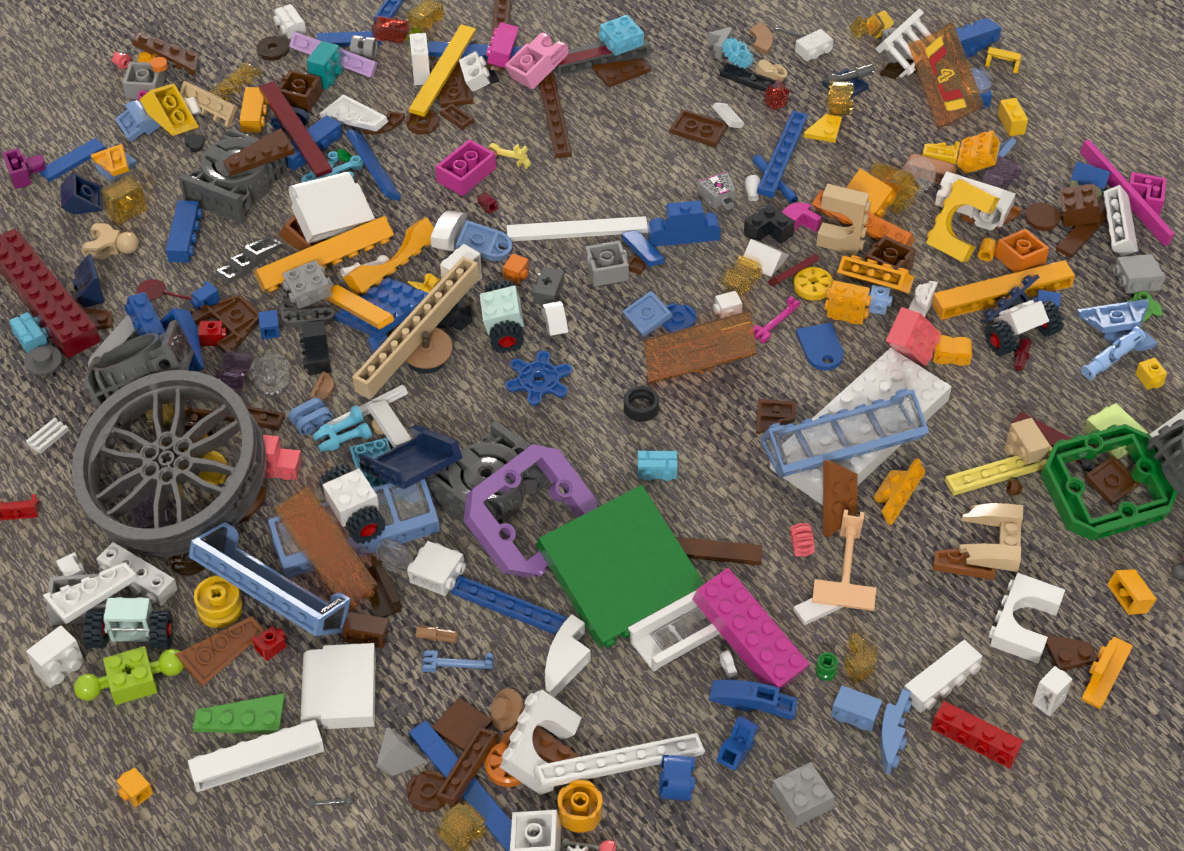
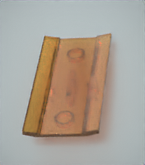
[643,310,757,384]

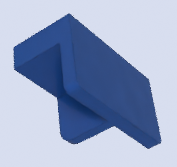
[1070,161,1110,192]

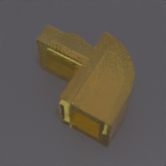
[844,632,878,684]

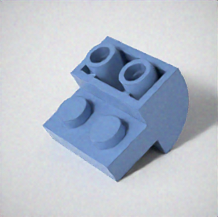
[115,101,161,142]

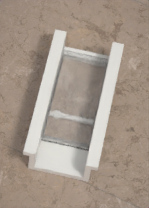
[628,590,720,672]

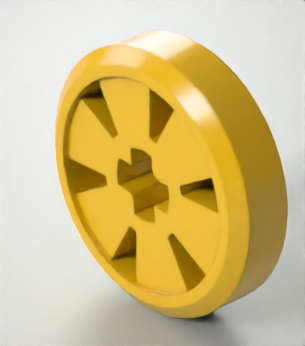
[793,267,833,301]

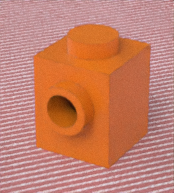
[503,254,529,284]

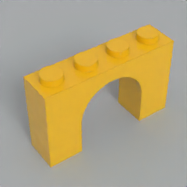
[926,179,1000,262]

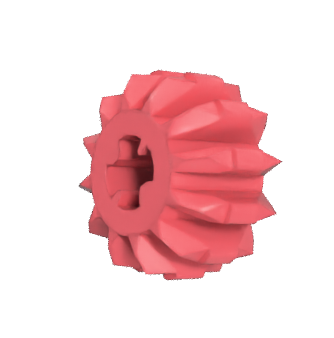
[790,523,815,557]

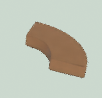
[750,22,773,55]

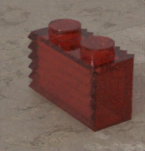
[371,16,409,43]

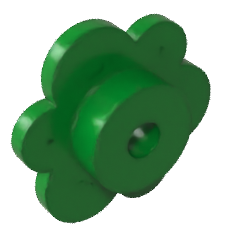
[336,148,352,162]

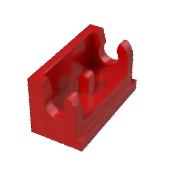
[0,494,40,521]

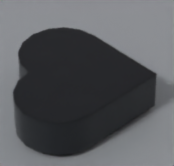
[184,135,206,153]

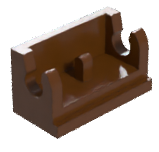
[342,612,389,649]

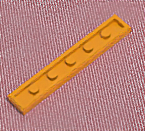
[325,284,394,329]

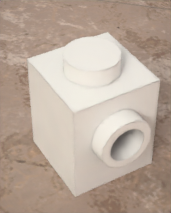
[713,291,742,320]

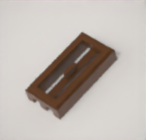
[440,104,475,130]

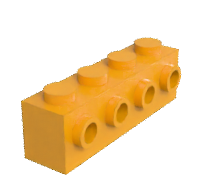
[837,255,914,294]

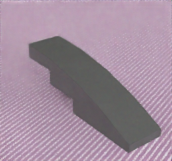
[216,235,282,284]

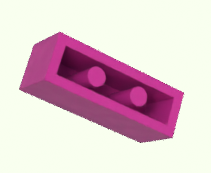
[486,22,519,68]

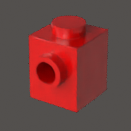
[198,321,227,346]

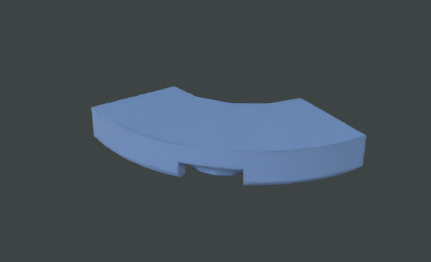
[1104,330,1158,351]

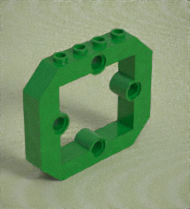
[1040,424,1178,541]

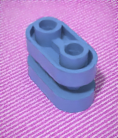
[288,398,333,435]

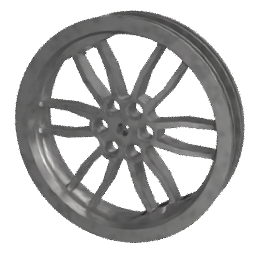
[72,370,267,557]

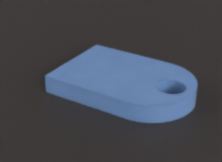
[455,220,512,261]

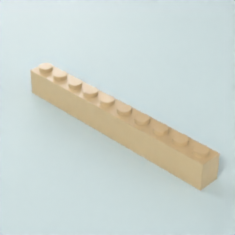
[352,256,480,399]

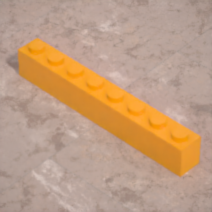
[254,216,394,293]
[932,260,1075,320]

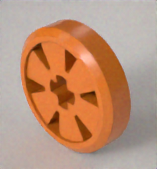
[484,742,522,787]

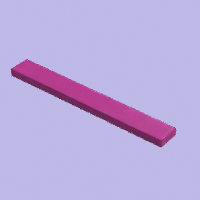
[1080,139,1175,246]

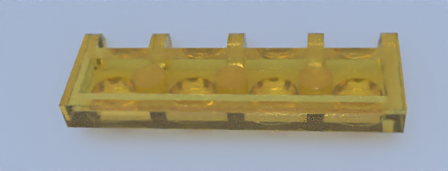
[208,62,263,102]

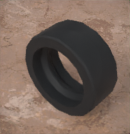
[624,386,659,422]

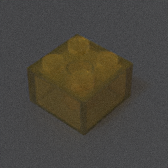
[100,174,148,226]

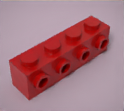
[931,701,1024,769]

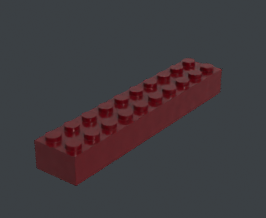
[0,228,101,359]

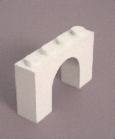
[988,573,1065,663]
[500,690,582,795]

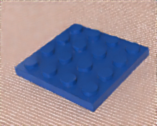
[334,278,429,339]

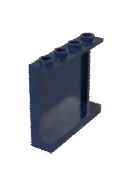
[358,424,462,489]

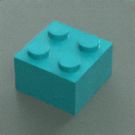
[306,41,343,90]

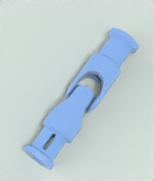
[1081,326,1146,381]

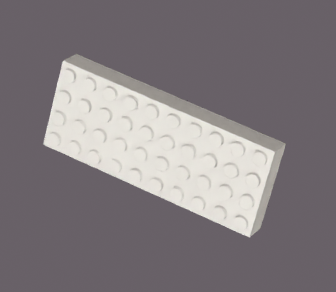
[770,348,952,505]

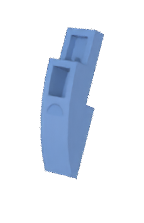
[880,689,912,774]

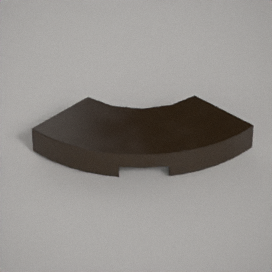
[880,59,921,79]

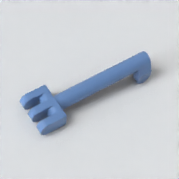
[421,650,494,672]

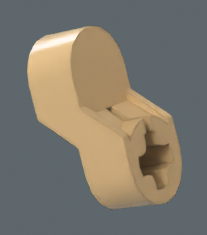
[755,59,787,82]

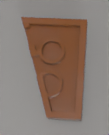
[933,549,996,580]

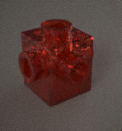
[764,80,790,110]

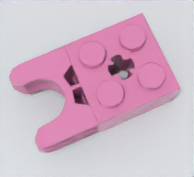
[505,33,568,90]

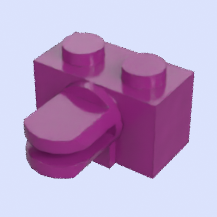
[2,148,46,189]

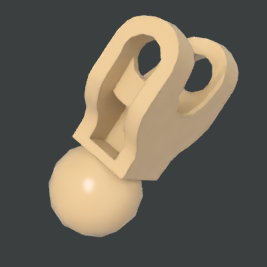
[81,223,139,259]

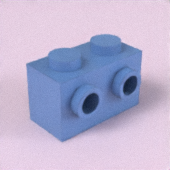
[831,685,882,732]

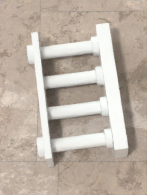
[875,8,945,78]

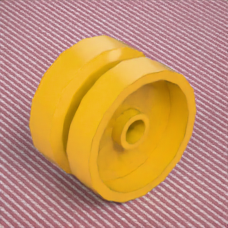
[194,576,243,628]

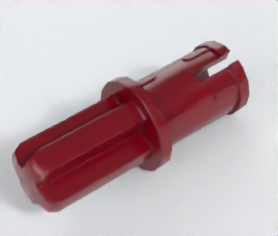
[1013,338,1032,371]

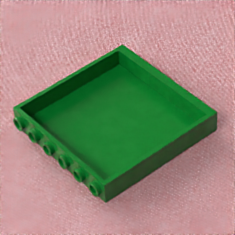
[536,485,705,649]

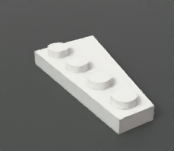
[319,94,388,131]

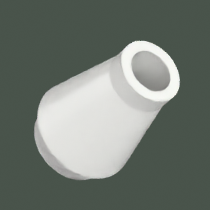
[744,175,761,201]

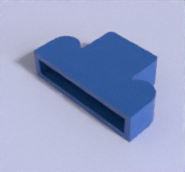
[648,200,721,247]

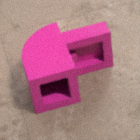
[782,202,822,232]

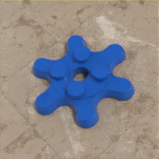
[505,351,572,406]

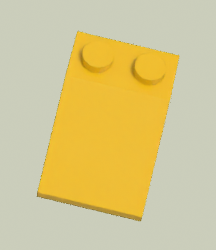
[139,83,199,136]

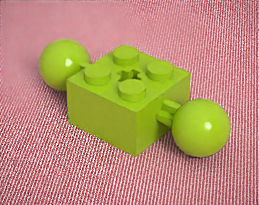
[74,646,184,705]

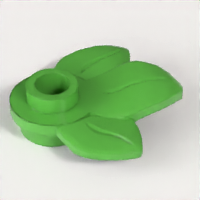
[1127,291,1162,322]

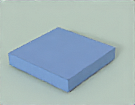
[622,291,673,337]

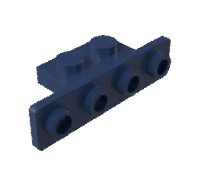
[980,274,1040,323]

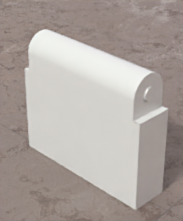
[289,172,375,243]
[300,643,376,729]

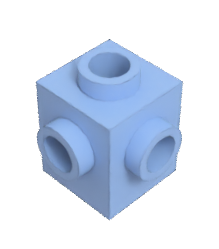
[868,285,893,315]

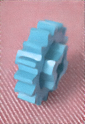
[721,37,754,69]

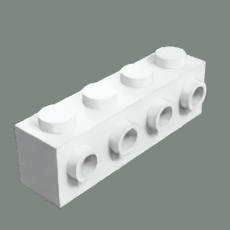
[1104,185,1138,257]
[96,542,178,606]

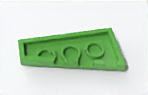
[193,693,285,734]

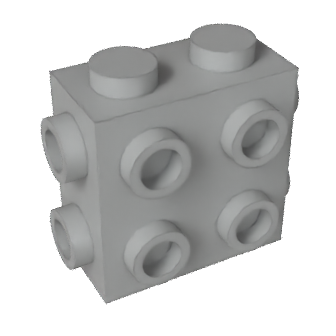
[1113,254,1165,293]
[282,260,333,309]

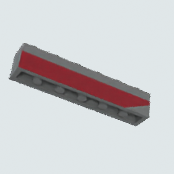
[554,35,650,77]

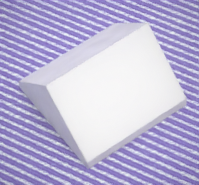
[741,239,789,277]

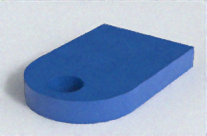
[796,323,844,371]

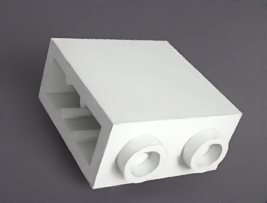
[407,541,466,596]

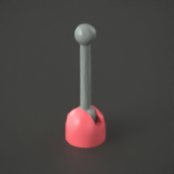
[562,838,616,851]

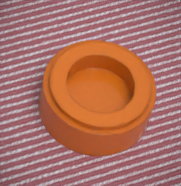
[150,57,168,72]

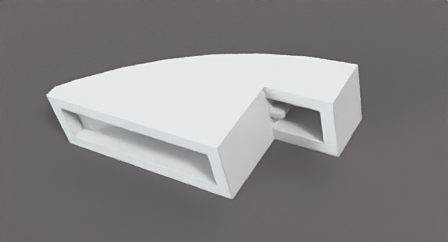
[431,210,467,251]
[545,614,591,698]

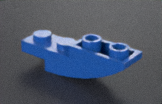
[708,680,798,720]

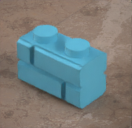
[9,312,49,354]
[638,451,677,481]

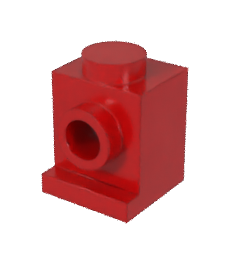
[251,626,287,661]

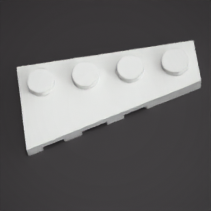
[43,562,138,624]

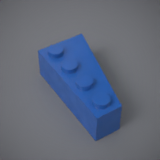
[943,18,1002,66]

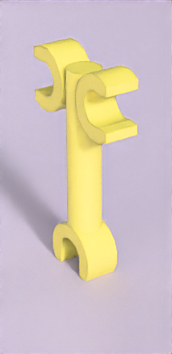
[488,143,531,169]

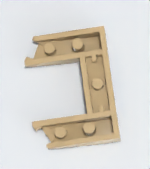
[959,503,1023,572]

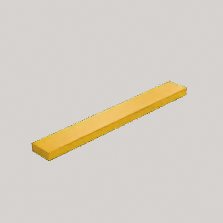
[409,24,476,117]

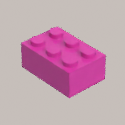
[435,139,496,196]

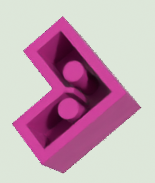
[1129,172,1167,216]

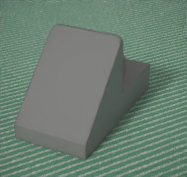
[708,27,732,59]

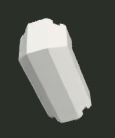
[935,172,1016,231]

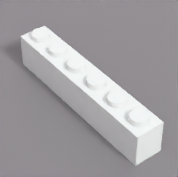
[188,720,324,792]

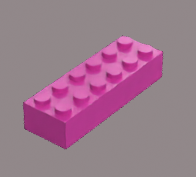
[692,568,809,690]

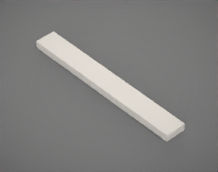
[507,216,648,241]
[534,733,705,789]

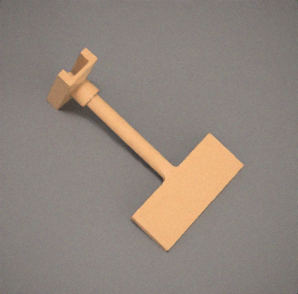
[812,510,876,611]

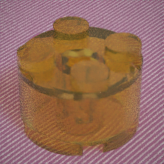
[827,81,854,115]
[435,801,487,851]

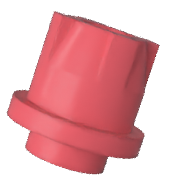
[111,52,131,70]

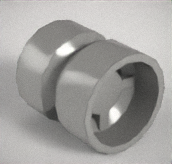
[350,35,378,59]

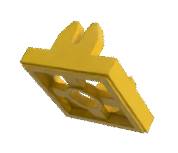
[985,47,1022,73]

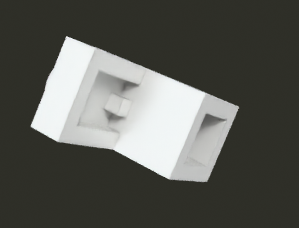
[541,301,568,336]

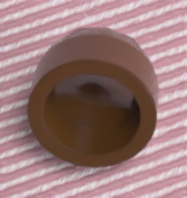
[1006,479,1023,495]

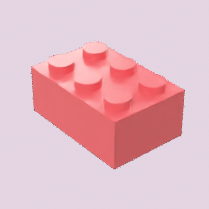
[886,307,941,367]

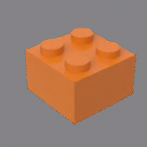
[995,229,1049,273]

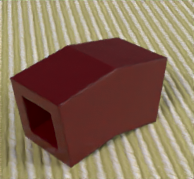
[477,192,498,214]

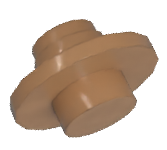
[491,688,524,732]

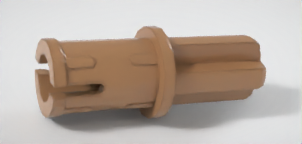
[416,625,458,643]

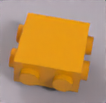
[957,130,1000,174]
[824,280,872,325]

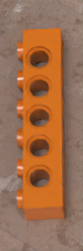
[812,189,915,247]

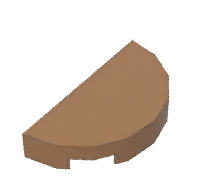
[308,371,335,401]

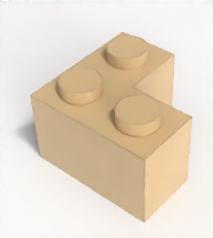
[1004,418,1050,465]

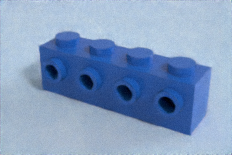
[125,292,166,336]

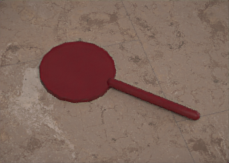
[137,279,193,300]

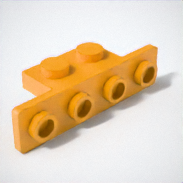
[873,458,925,525]
[1081,637,1133,709]

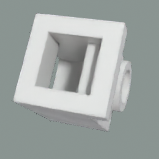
[56,552,85,576]

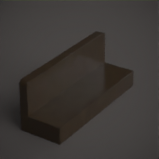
[357,555,402,618]

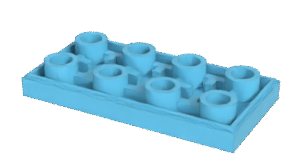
[349,438,406,506]

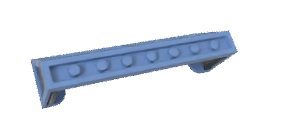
[189,522,351,636]

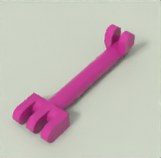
[749,296,800,344]

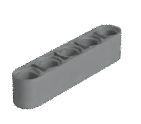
[88,311,156,367]

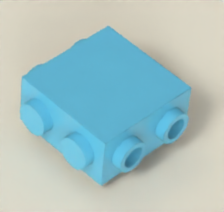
[598,15,644,56]

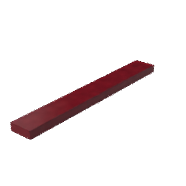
[259,81,332,178]

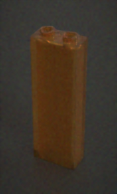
[274,486,378,611]

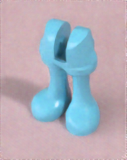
[312,405,372,452]

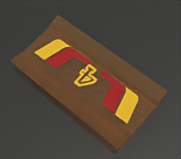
[908,21,984,127]

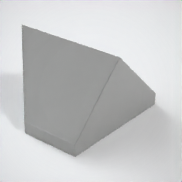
[376,728,427,776]

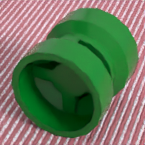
[816,652,838,681]

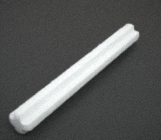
[324,385,408,426]

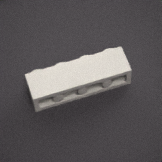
[904,640,983,713]

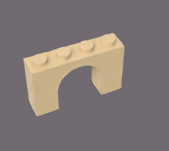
[816,184,871,256]

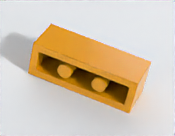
[239,87,268,133]

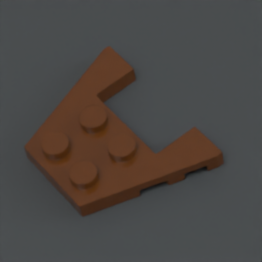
[188,294,259,356]

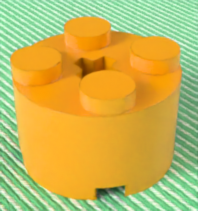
[558,780,602,833]

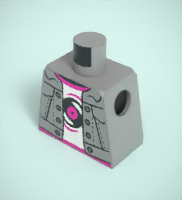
[697,171,736,210]

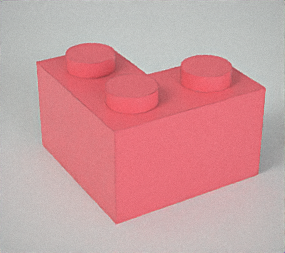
[263,435,302,480]

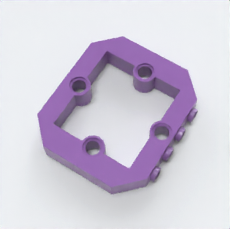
[464,444,597,578]

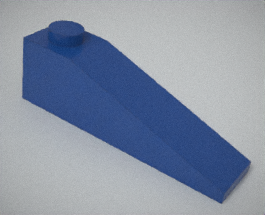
[160,308,204,372]

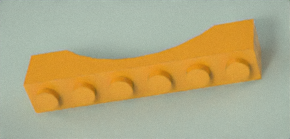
[342,217,434,295]

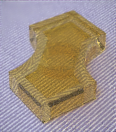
[849,14,885,39]

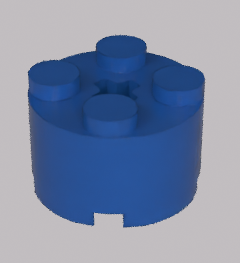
[659,755,695,801]

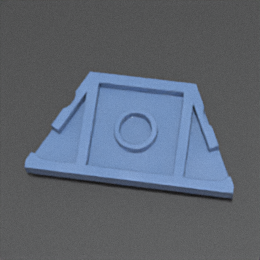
[1077,299,1149,333]

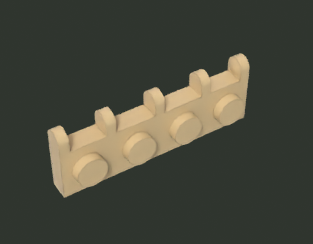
[180,81,238,128]

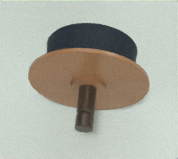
[405,327,452,374]

